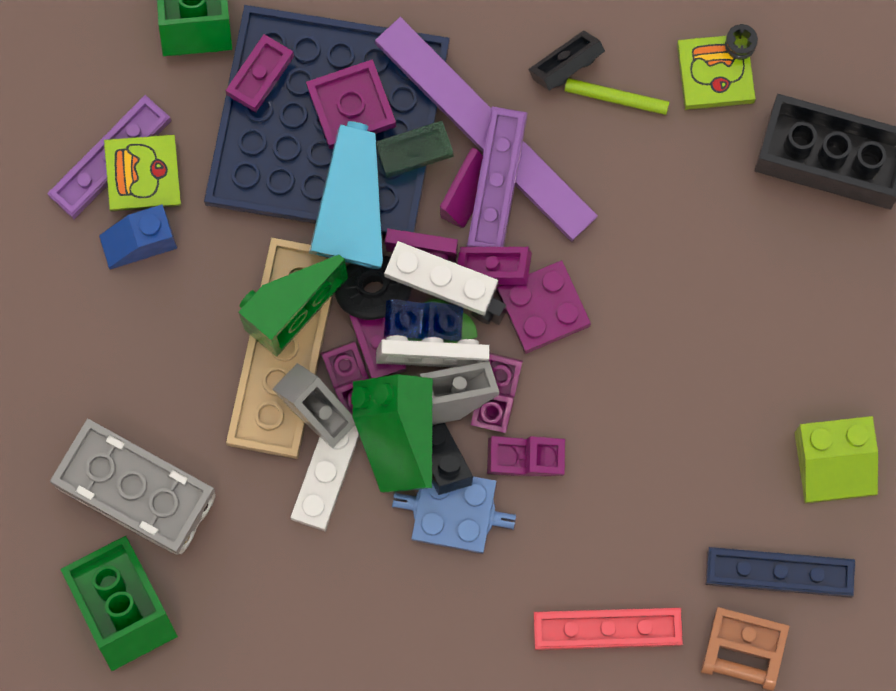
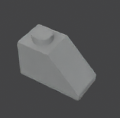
[419,361,499,425]
[273,363,355,448]

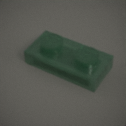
[376,121,454,178]

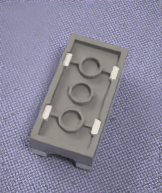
[50,418,215,554]

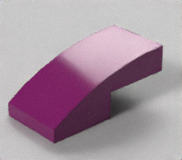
[487,436,565,476]

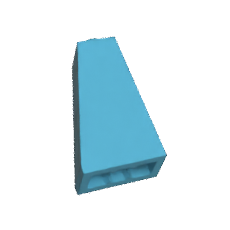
[309,121,383,269]

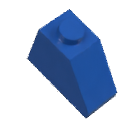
[99,204,178,269]

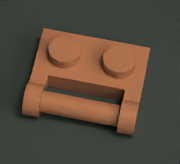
[701,607,790,691]

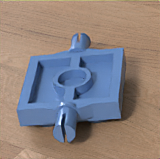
[392,477,516,554]

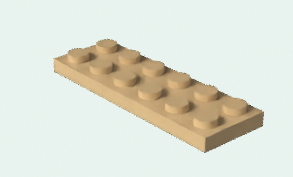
[226,237,333,459]

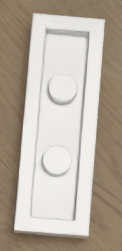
[384,241,498,316]
[376,335,489,367]
[290,426,360,532]

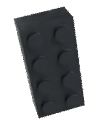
[754,93,896,210]

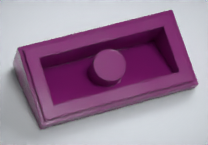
[440,148,483,228]

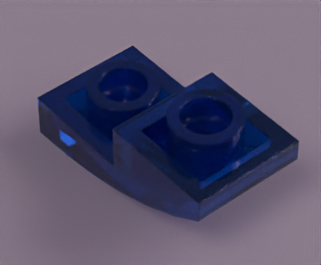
[384,299,463,342]

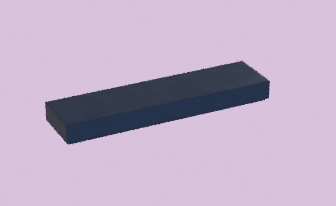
[706,547,855,597]

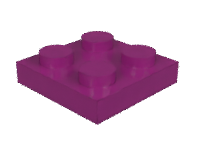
[306,59,396,149]
[497,260,591,354]

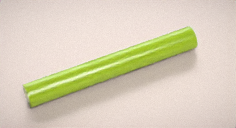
[565,78,669,115]

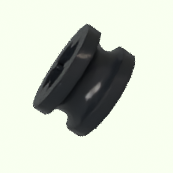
[725,24,758,60]

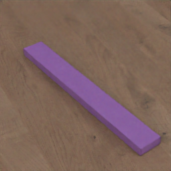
[375,17,598,242]

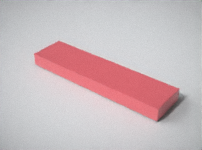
[534,608,683,650]

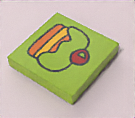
[677,36,756,110]
[104,135,181,211]

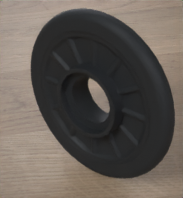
[335,255,412,320]

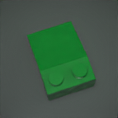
[157,0,232,56]
[238,255,348,357]
[351,374,433,493]
[60,536,178,671]

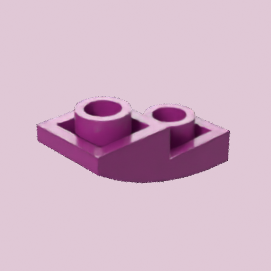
[321,341,369,416]
[471,353,523,433]

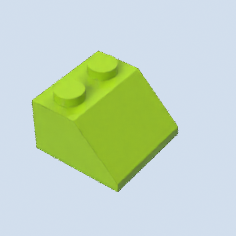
[795,416,878,503]

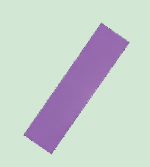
[47,95,171,219]
[467,106,528,247]

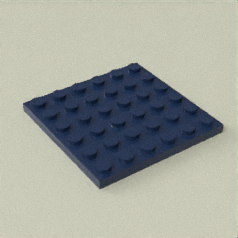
[204,5,450,235]

